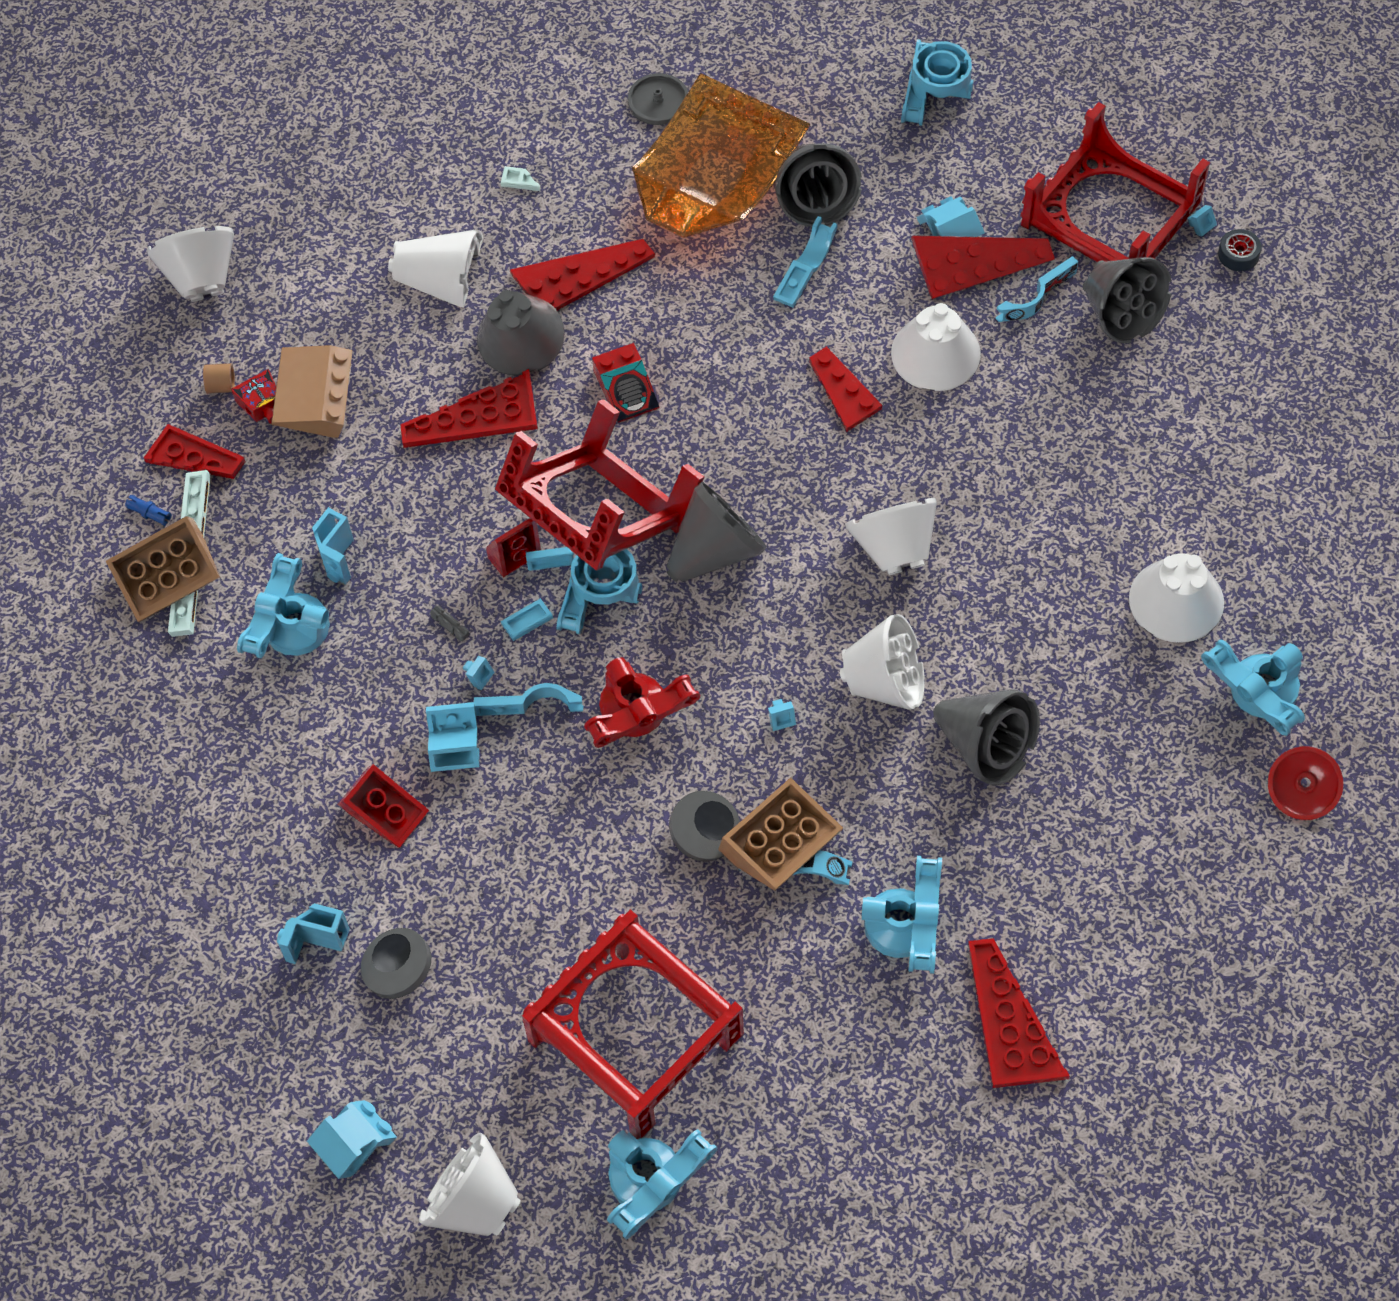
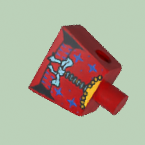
[231,369,276,424]

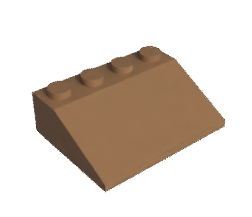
[271,345,352,438]
[106,516,220,622]
[718,777,843,891]

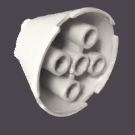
[147,226,234,302]
[891,303,981,391]
[845,498,937,576]
[1129,554,1224,642]
[840,614,924,710]
[419,1133,521,1236]

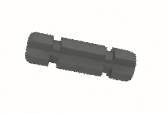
[430,606,469,641]

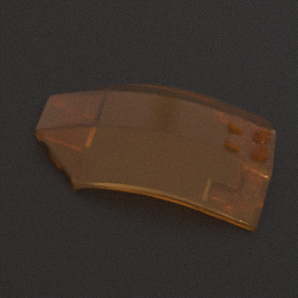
[631,73,810,238]

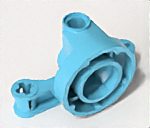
[901,39,973,126]
[557,549,642,634]
[237,553,330,658]
[1201,640,1305,736]
[861,855,942,974]
[607,1129,717,1240]

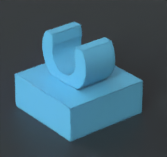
[1187,205,1217,236]
[463,656,495,690]
[768,699,796,731]

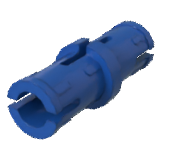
[125,495,172,526]

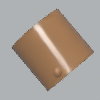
[203,363,235,394]

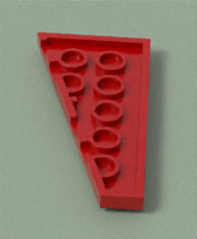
[911,236,1055,299]
[510,239,655,311]
[400,369,538,448]
[968,938,1070,1088]

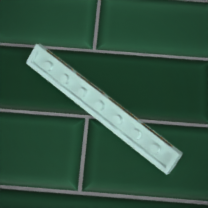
[168,470,211,637]

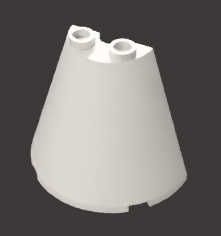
[388,230,483,308]

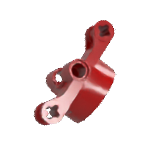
[584,657,701,748]

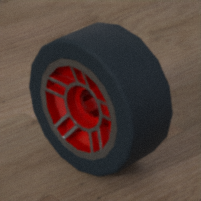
[1218,229,1262,271]

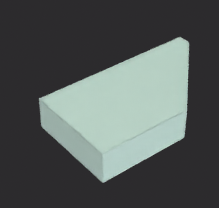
[500,166,540,191]

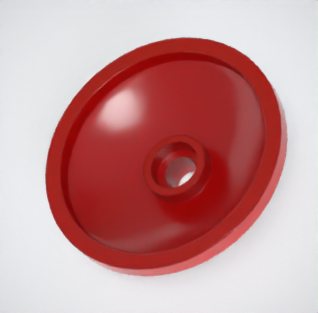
[1268,746,1343,820]

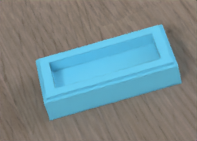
[526,547,574,571]
[501,598,553,641]

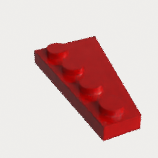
[809,346,882,432]
[144,424,246,479]

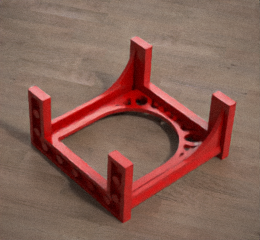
[1020,102,1210,262]
[495,399,705,571]
[522,909,744,1139]

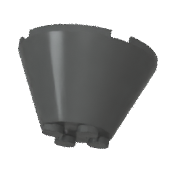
[1083,257,1172,343]
[477,290,565,376]

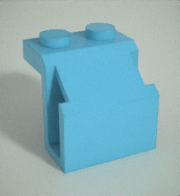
[916,196,985,237]
[312,507,353,585]
[426,702,480,772]
[277,903,350,964]
[307,1100,397,1179]

